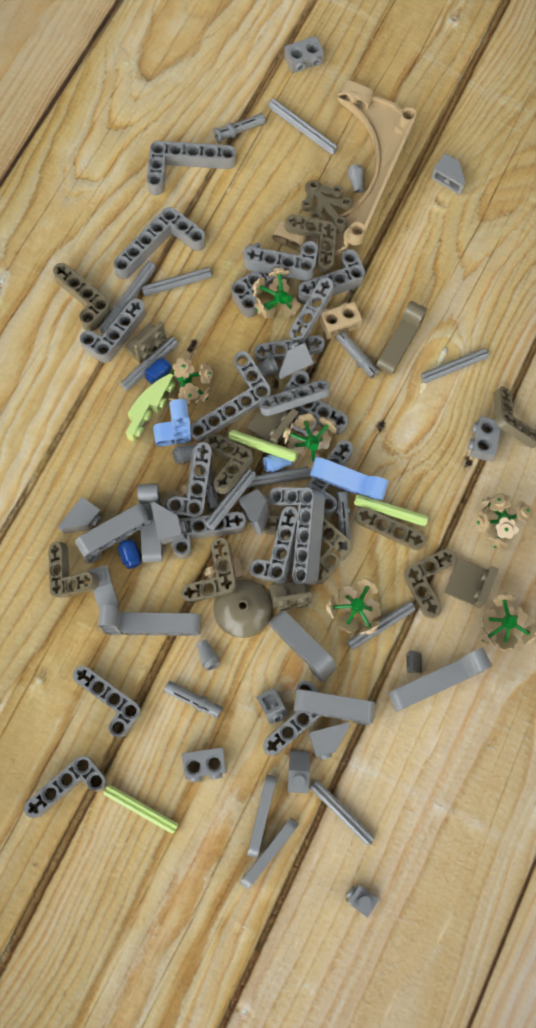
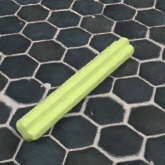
[228,430,298,462]
[354,495,428,526]
[104,785,178,833]

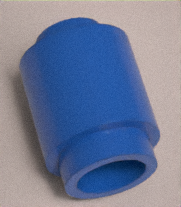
[145,357,172,384]
[117,539,142,569]

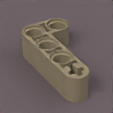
[53,263,111,331]
[376,301,427,375]

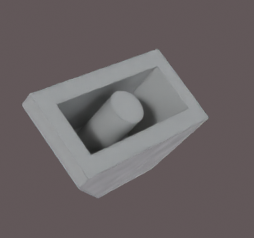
[431,153,465,195]
[277,341,314,379]
[238,489,270,535]
[58,497,102,534]
[151,502,187,544]
[88,565,119,607]
[309,722,350,760]
[287,750,310,794]

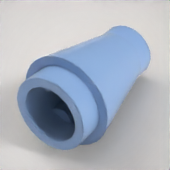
[263,454,292,473]

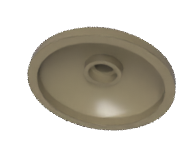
[214,580,272,638]

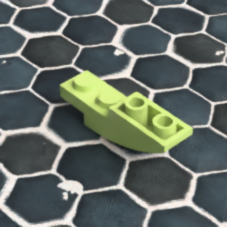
[126,374,176,442]

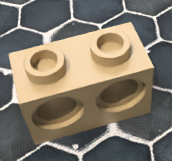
[319,302,362,339]

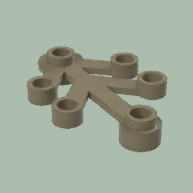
[302,180,352,233]

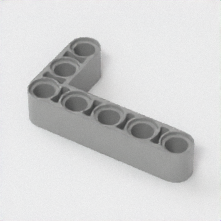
[147,141,236,195]
[114,207,205,279]
[190,351,271,442]
[269,487,325,585]
[98,605,201,636]
[388,648,492,712]

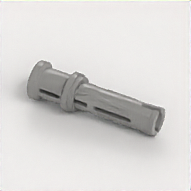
[213,113,265,144]

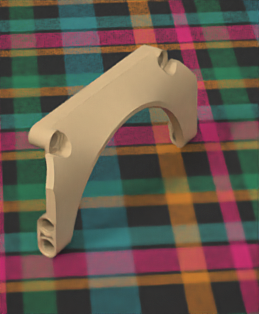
[272,80,417,260]

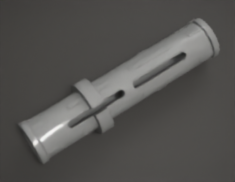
[336,331,379,379]
[198,454,220,511]
[335,492,351,550]
[164,680,223,719]

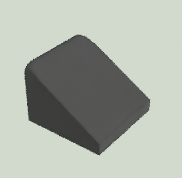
[406,650,422,673]

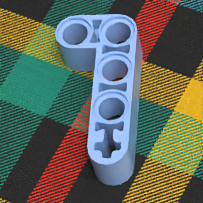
[153,399,191,446]
[310,457,389,500]

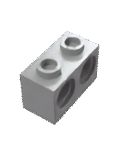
[284,36,324,73]
[468,416,501,462]
[182,747,226,783]

